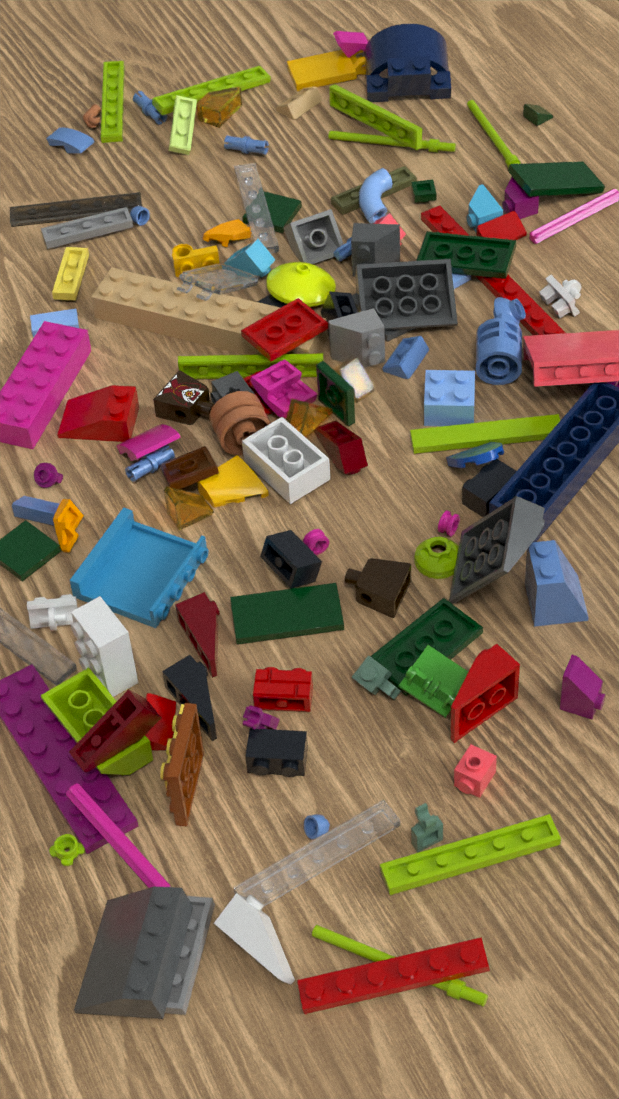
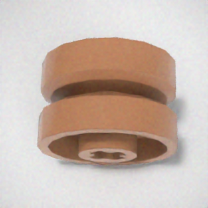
[209,391,271,455]

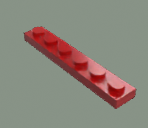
[297,937,490,1014]

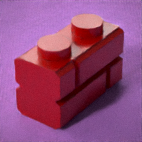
[253,667,313,712]

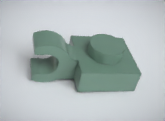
[352,655,401,700]
[411,803,443,853]

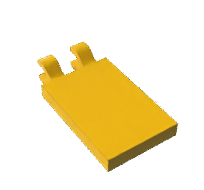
[287,49,366,91]

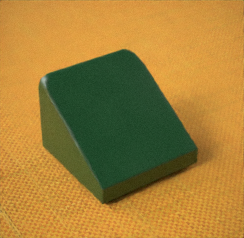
[523,104,553,126]

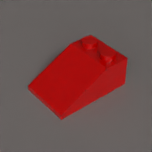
[57,385,139,442]
[451,644,520,743]

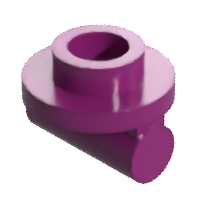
[34,462,63,488]

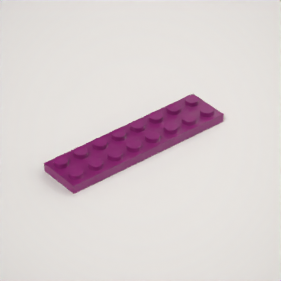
[0,664,139,854]

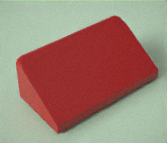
[477,211,527,240]
[145,693,177,750]

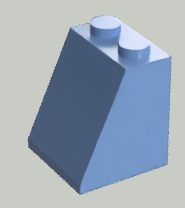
[525,540,589,627]

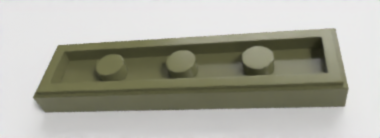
[331,166,417,215]

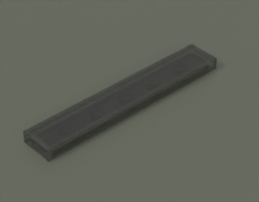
[10,192,142,227]

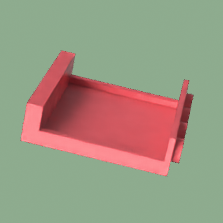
[523,330,619,387]

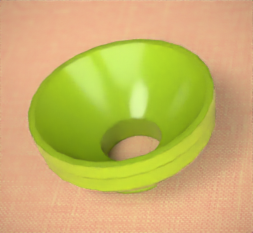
[414,537,459,579]

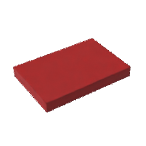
[241,298,328,362]

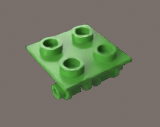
[398,645,469,718]

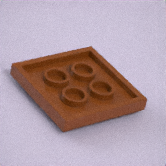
[163,703,204,827]

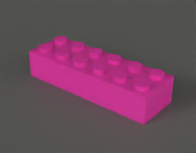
[0,321,91,449]

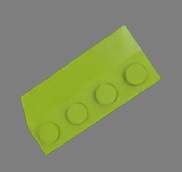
[41,667,153,775]

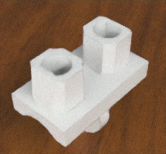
[539,275,581,318]
[27,594,78,631]

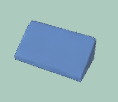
[382,336,429,379]
[12,496,59,526]

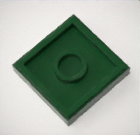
[242,191,302,233]
[316,361,355,427]
[0,520,61,582]

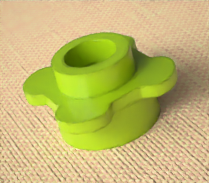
[49,834,85,866]

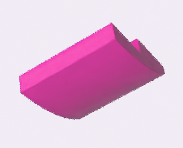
[250,359,317,419]
[116,424,181,461]

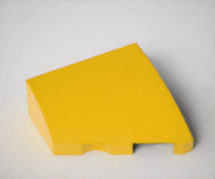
[197,455,269,508]

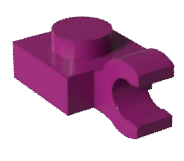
[243,705,280,730]

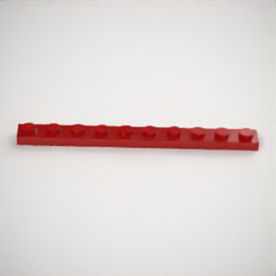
[421,205,566,335]

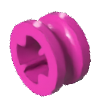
[438,510,460,537]
[303,529,330,555]

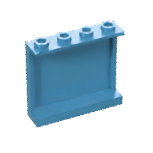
[69,507,209,628]

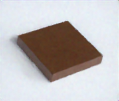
[160,446,219,492]

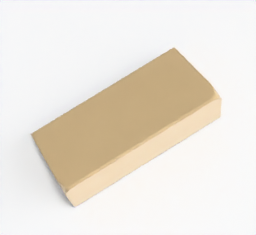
[276,86,322,119]

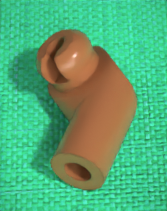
[83,104,101,128]

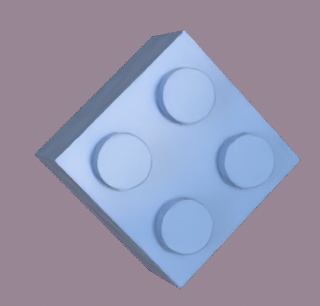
[424,370,475,426]

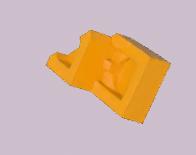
[203,219,252,247]
[53,499,84,552]

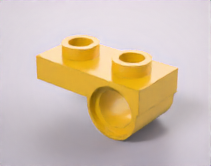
[172,244,220,277]

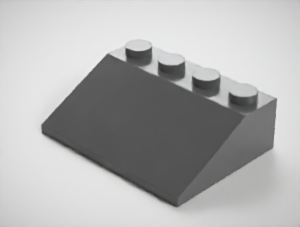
[355,259,458,330]
[449,496,545,604]
[74,887,193,1019]

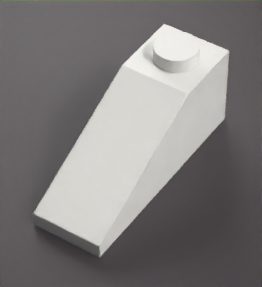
[214,893,295,985]

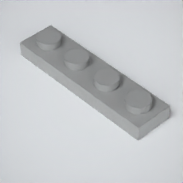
[41,207,133,249]
[165,896,215,1015]

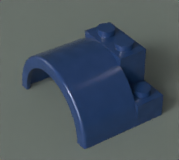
[365,24,451,103]

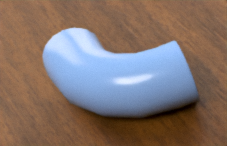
[359,168,393,224]

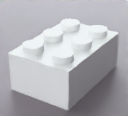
[242,417,330,504]
[70,597,138,697]

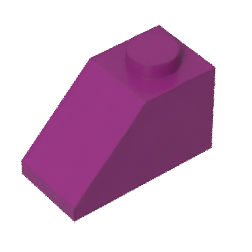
[502,177,539,219]
[560,655,606,719]

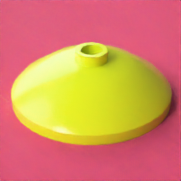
[266,262,336,307]

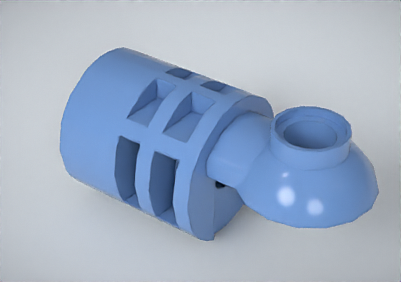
[476,297,526,385]

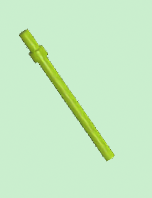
[467,100,521,168]
[329,130,456,153]
[312,925,488,1007]

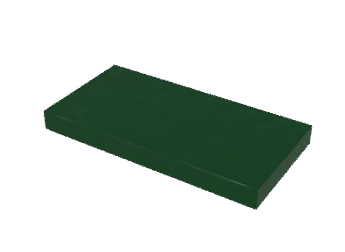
[508,161,605,196]
[416,231,517,279]
[230,583,344,645]
[370,598,483,696]

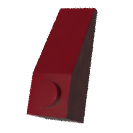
[313,420,368,475]
[175,592,220,678]
[69,689,162,773]

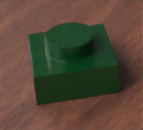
[411,179,437,203]

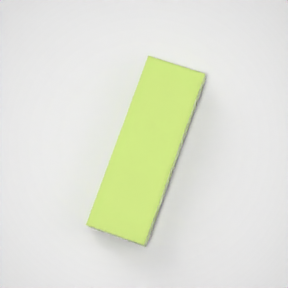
[168,95,197,155]

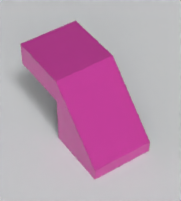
[333,31,369,58]

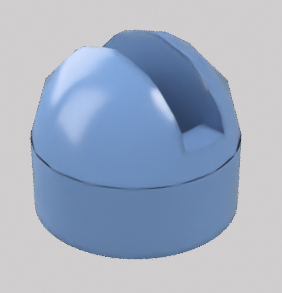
[130,206,150,225]
[304,814,330,839]

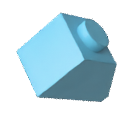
[466,184,503,233]
[221,239,275,280]

